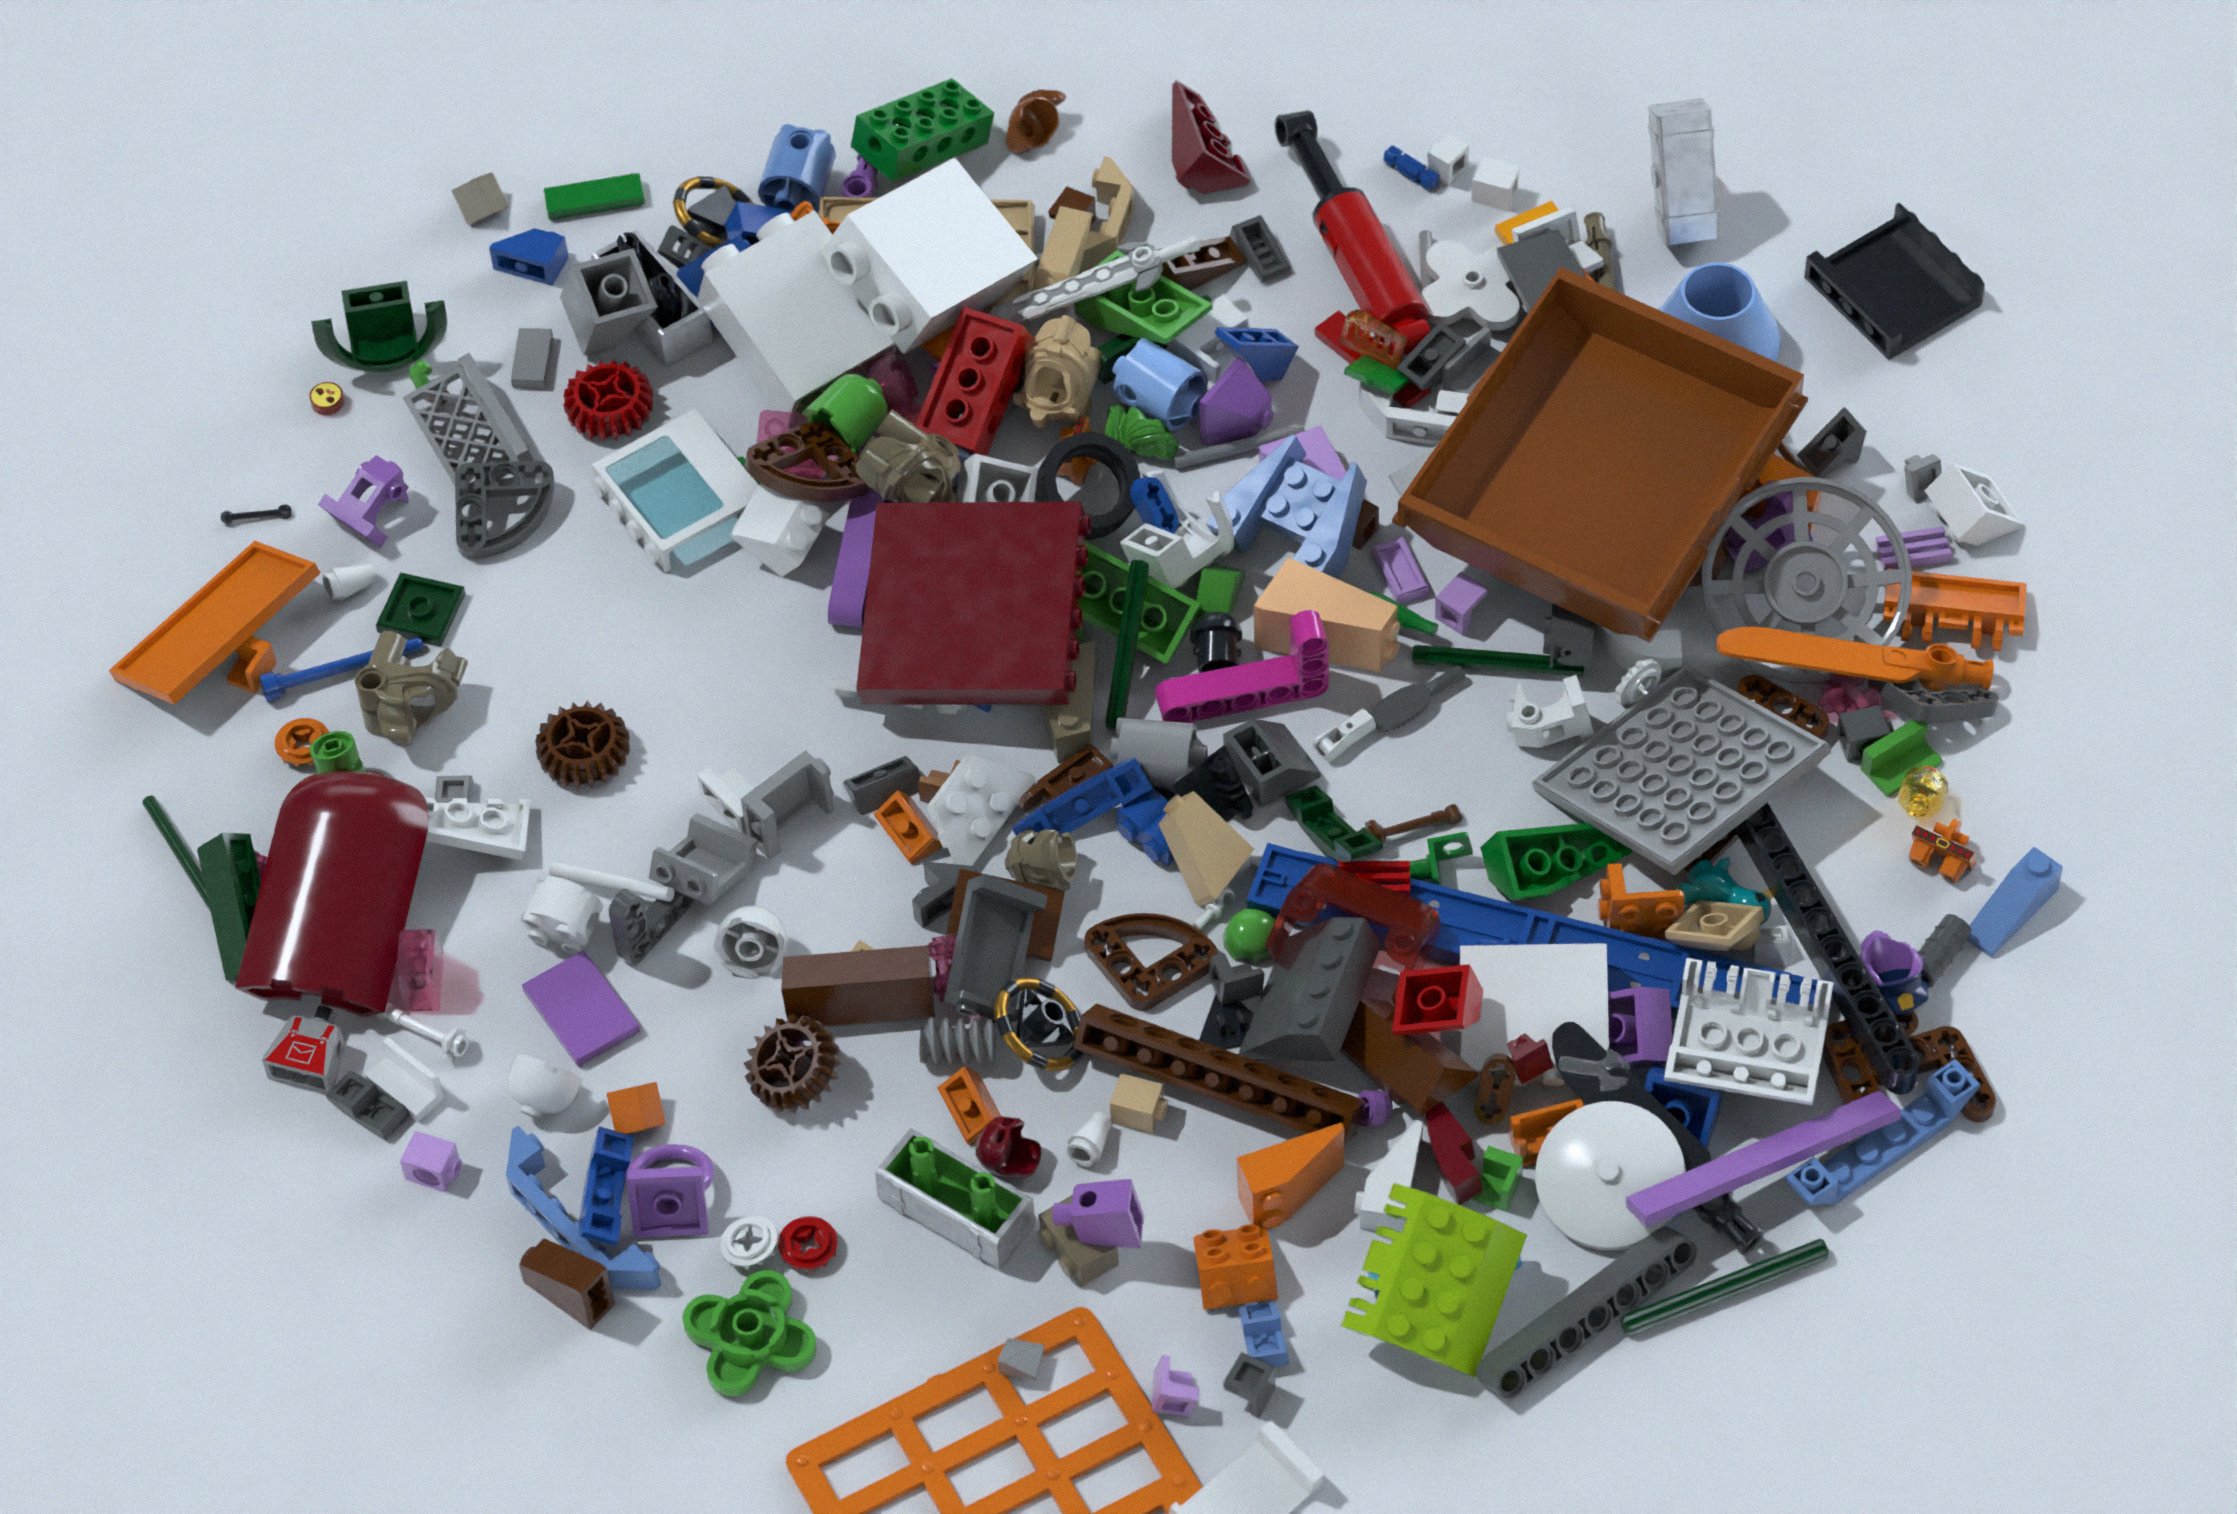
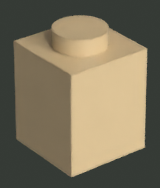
[1110,1073,1168,1133]

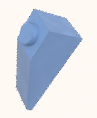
[1967,847,2063,958]

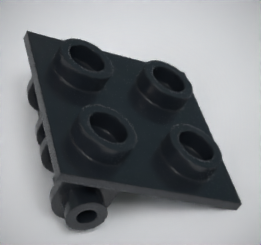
[1170,745,1254,822]

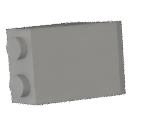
[560,248,657,356]

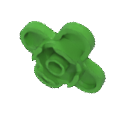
[683,1270,817,1396]

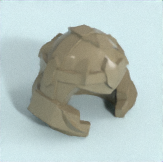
[1005,829,1078,891]

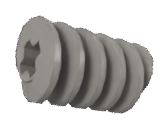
[919,1017,996,1066]

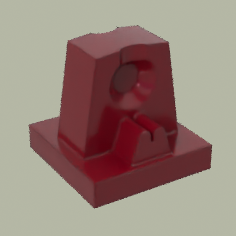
[1507,1033,1554,1085]

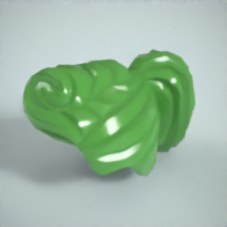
[1105,405,1179,460]

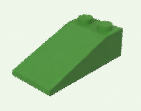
[1074,250,1213,344]

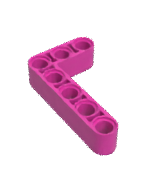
[1154,610,1329,723]

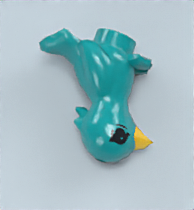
[1677,857,1773,925]

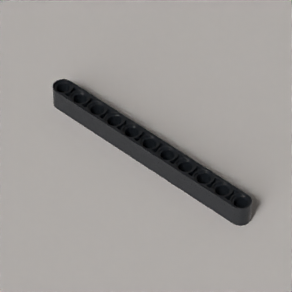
[1734,803,1919,1095]

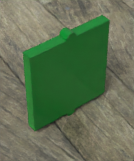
[1343,353,1411,395]

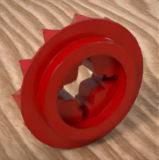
[778,1216,838,1272]

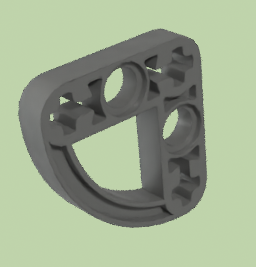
[455,461,555,559]

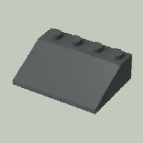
[1238,917,1381,1062]

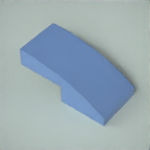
[1238,1300,1289,1367]

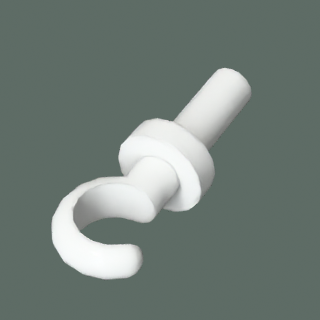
[1193,888,1235,930]

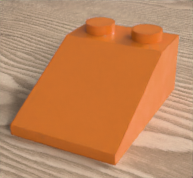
[1237,1122,1344,1229]

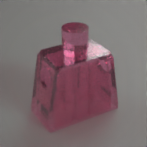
[397,929,444,1011]

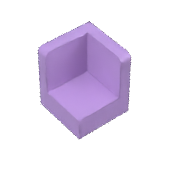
[1435,572,1487,635]
[1152,1355,1199,1417]

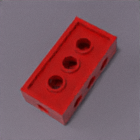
[915,306,1034,456]

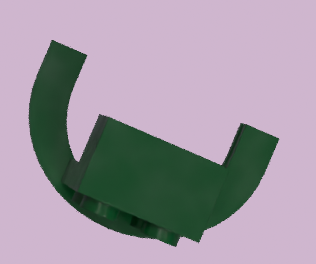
[311,280,447,372]

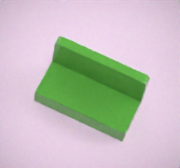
[1861,719,1942,797]

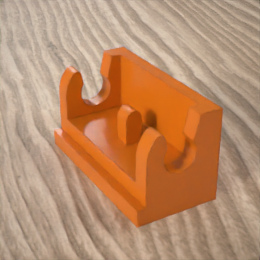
[1509,1098,1584,1167]

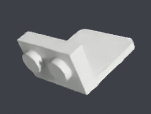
[1512,206,1604,275]

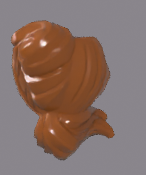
[1006,89,1066,154]

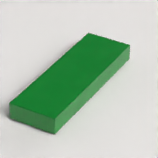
[543,173,645,220]

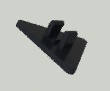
[1199,993,1254,1049]

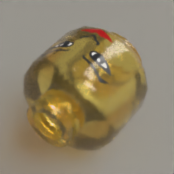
[1898,766,1948,818]

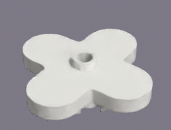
[1420,240,1519,331]

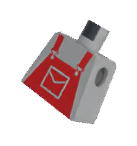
[262,1005,345,1094]

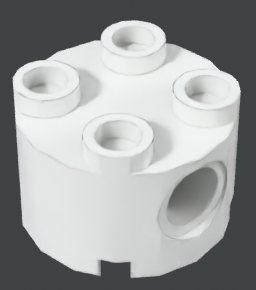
[521,876,603,955]

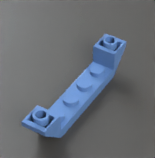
[1785,1059,1980,1206]
[506,1126,661,1290]

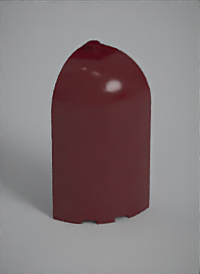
[235,771,429,1017]

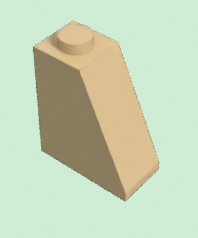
[1158,791,1254,907]

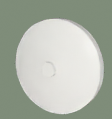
[1535,1101,1686,1251]

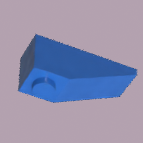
[1215,327,1299,383]

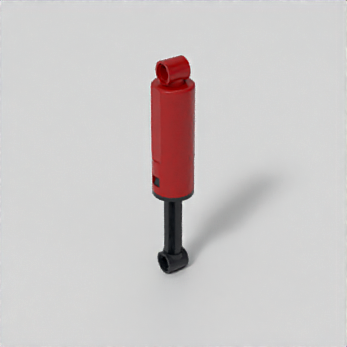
[1275,110,1431,357]

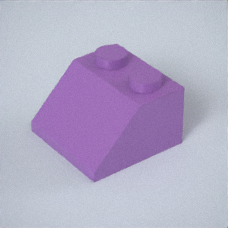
[1608,986,1673,1068]

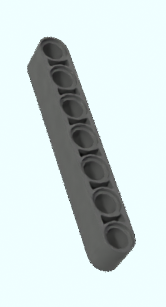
[1476,1226,1698,1399]

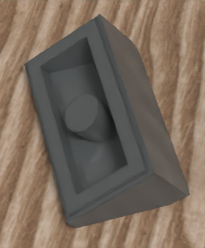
[843,756,920,815]

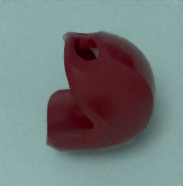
[975,1117,1041,1179]

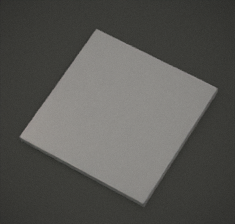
[1532,664,1831,875]

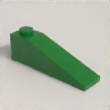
[1480,823,1632,901]

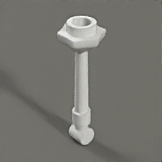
[376,1001,469,1060]

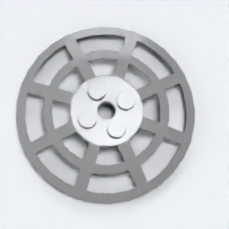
[1701,477,1912,684]

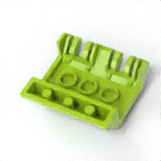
[1341,1183,1527,1378]

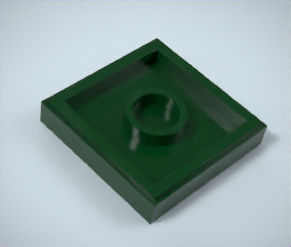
[376,572,466,647]

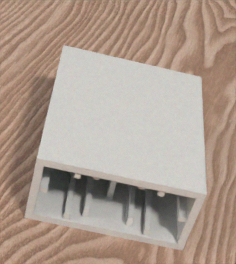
[820,158,1038,354]
[697,210,900,426]

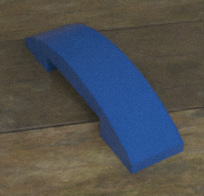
[1011,757,1153,837]
[579,1126,634,1247]

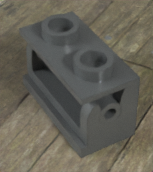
[1543,604,1594,670]

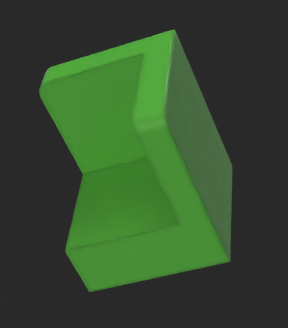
[1473,1146,1523,1212]

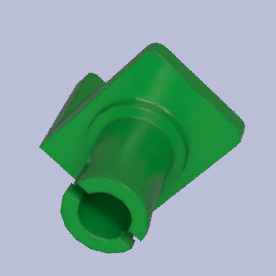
[1410,832,1473,886]

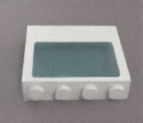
[591,408,759,572]

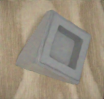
[998,1338,1045,1380]

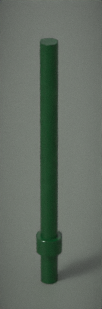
[142,795,213,922]

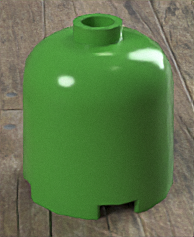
[802,374,888,460]

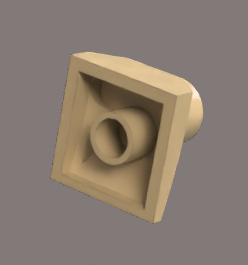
[1665,900,1765,952]

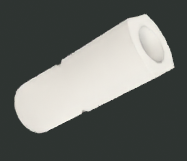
[1313,708,1376,762]

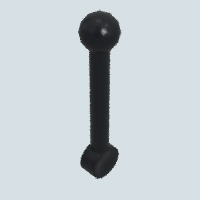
[220,504,292,524]

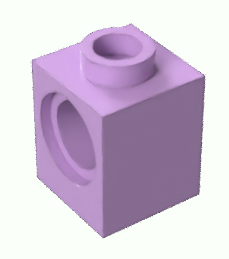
[400,1131,462,1192]

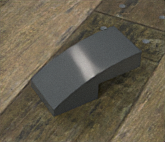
[326,1070,410,1140]

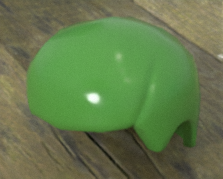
[1223,909,1281,963]

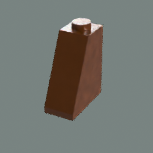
[519,1238,615,1330]

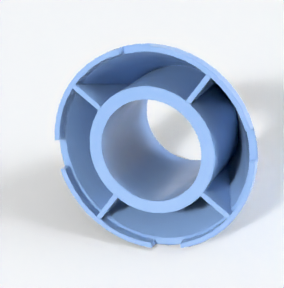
[1658,263,1781,362]

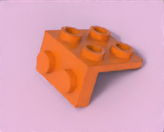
[1597,863,1685,939]
[1193,1224,1278,1310]

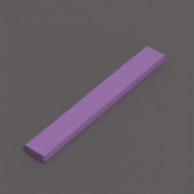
[1625,1090,1901,1227]

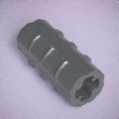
[1917,914,1972,988]

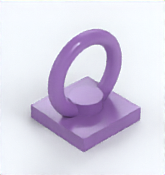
[626,1144,715,1238]

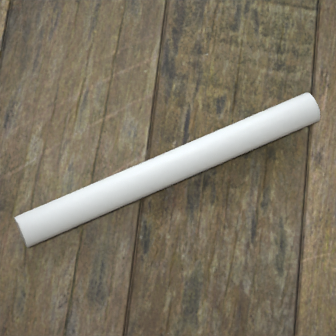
[549,862,674,902]

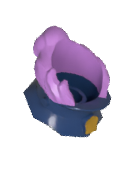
[1859,930,1929,1014]

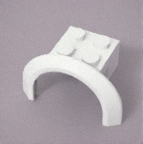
[1120,470,1234,589]

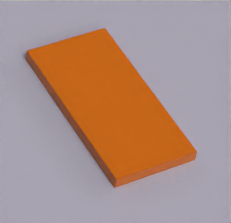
[109,541,320,705]

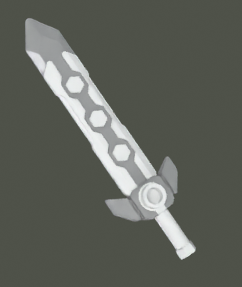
[988,235,1200,324]

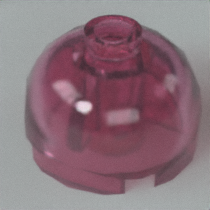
[865,351,921,418]

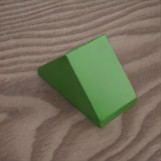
[1196,564,1246,618]

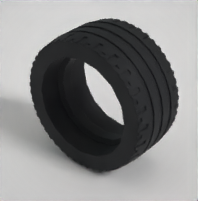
[1035,432,1141,540]

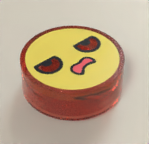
[309,382,344,415]

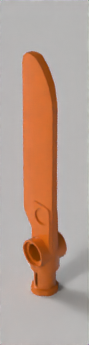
[1716,627,1994,691]

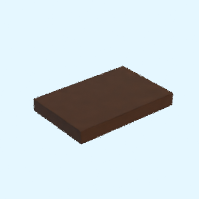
[945,869,1065,962]

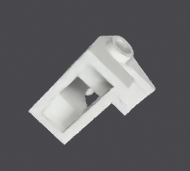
[1507,675,1594,748]

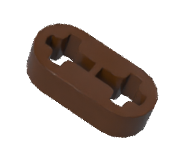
[1474,1053,1516,1125]

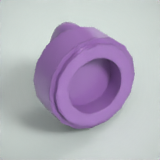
[1358,1090,1393,1127]

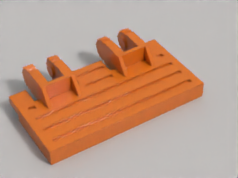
[1883,568,2027,652]

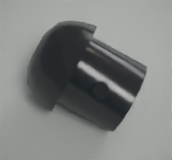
[1190,611,1242,673]

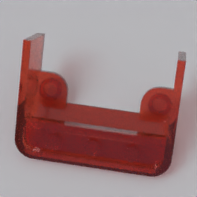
[1265,863,1441,1006]

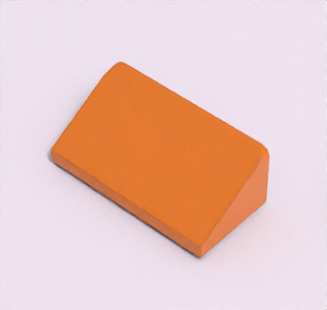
[873,790,942,864]
[937,1066,1002,1145]

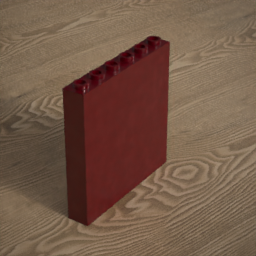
[856,502,1091,705]

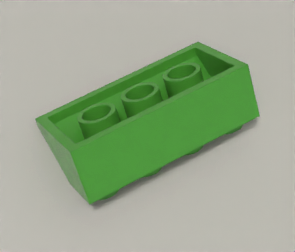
[1078,541,1202,665]

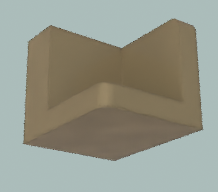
[451,172,508,225]

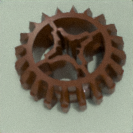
[535,700,630,790]
[743,1015,842,1114]

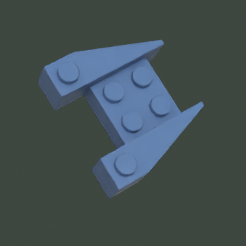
[1206,434,1367,579]

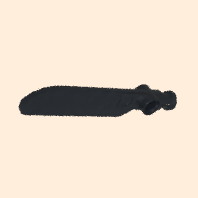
[1552,1022,1765,1255]

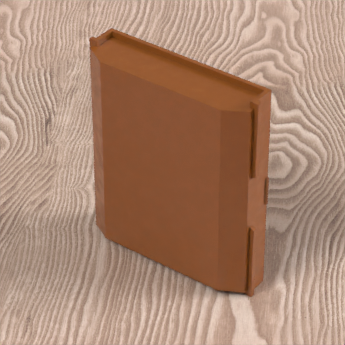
[1392,267,1808,643]

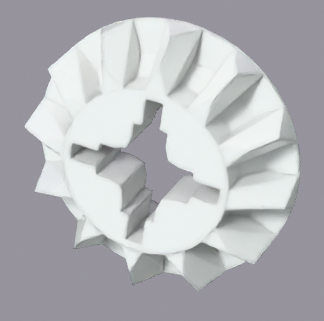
[1615,658,1662,708]
[720,1215,779,1270]

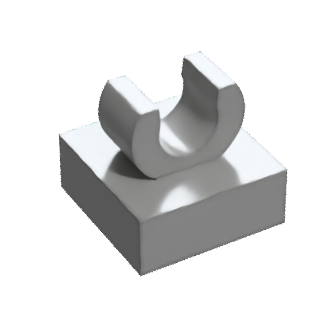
[1904,454,1942,500]

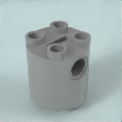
[1111,718,1208,792]

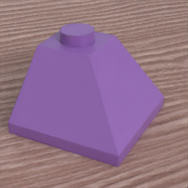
[1199,358,1274,446]

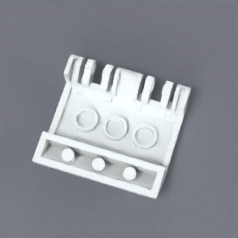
[1664,958,1834,1106]

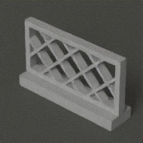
[402,352,534,494]

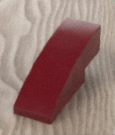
[1425,1101,1483,1205]

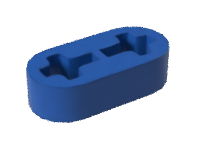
[1130,477,1179,534]

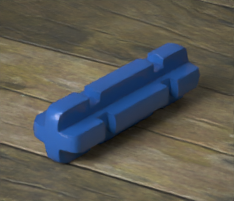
[1383,145,1440,190]

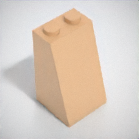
[1254,557,1400,672]

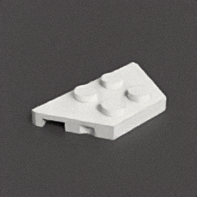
[927,754,1037,866]

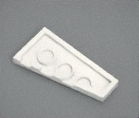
[425,798,531,860]

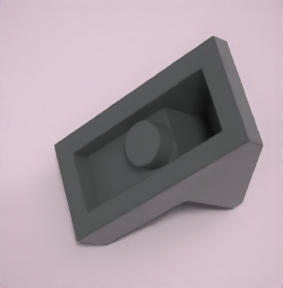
[1396,322,1466,390]
[1797,407,1867,479]
[912,862,978,928]

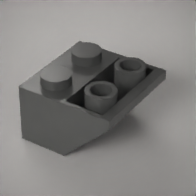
[1223,719,1321,807]

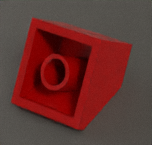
[1392,964,1483,1036]

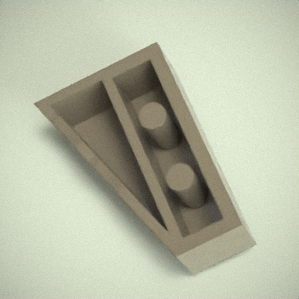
[1038,640,1097,763]

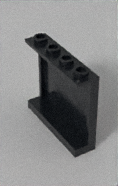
[1804,202,1985,360]

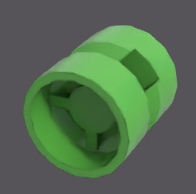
[310,731,365,773]

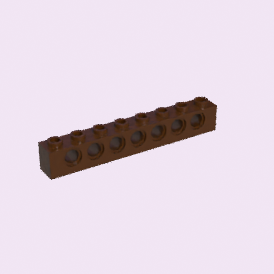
[1073,1003,1366,1146]

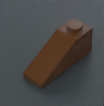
[1157,236,1246,291]

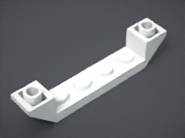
[1359,381,1457,445]

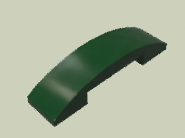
[1285,785,1383,862]

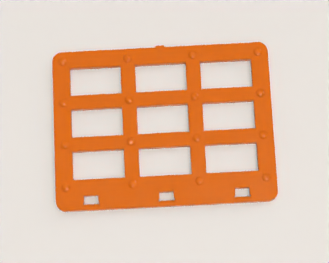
[786,1307,1202,1514]

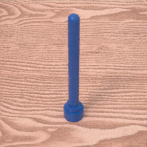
[259,638,424,702]

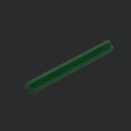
[1105,560,1149,730]
[1412,645,1585,677]

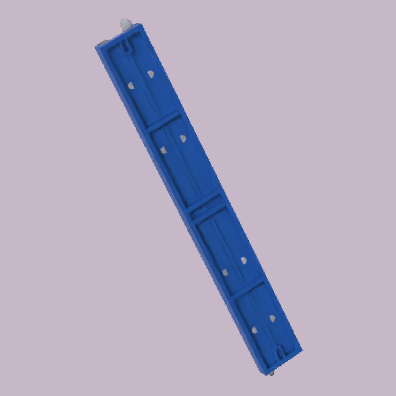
[1246,843,1818,1020]

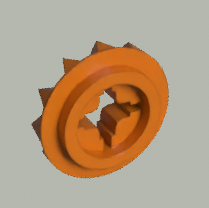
[275,718,329,768]

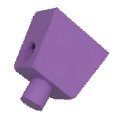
[1053,1179,1144,1248]

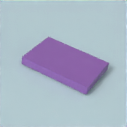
[522,950,640,1067]

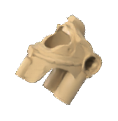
[1013,315,1104,428]

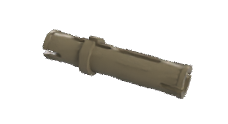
[1584,212,1619,292]

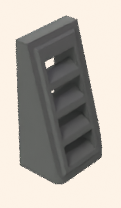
[1229,215,1291,282]
[657,225,713,269]

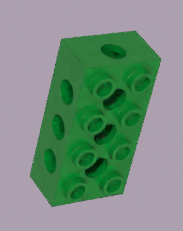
[850,78,995,182]

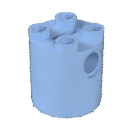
[1112,338,1208,431]

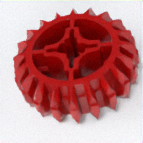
[563,359,654,442]

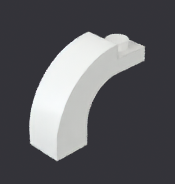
[1594,623,1682,678]

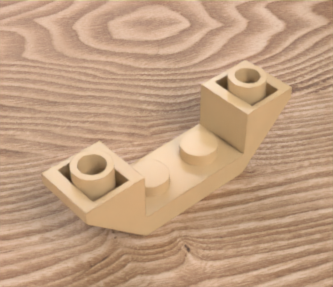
[1079,156,1135,274]

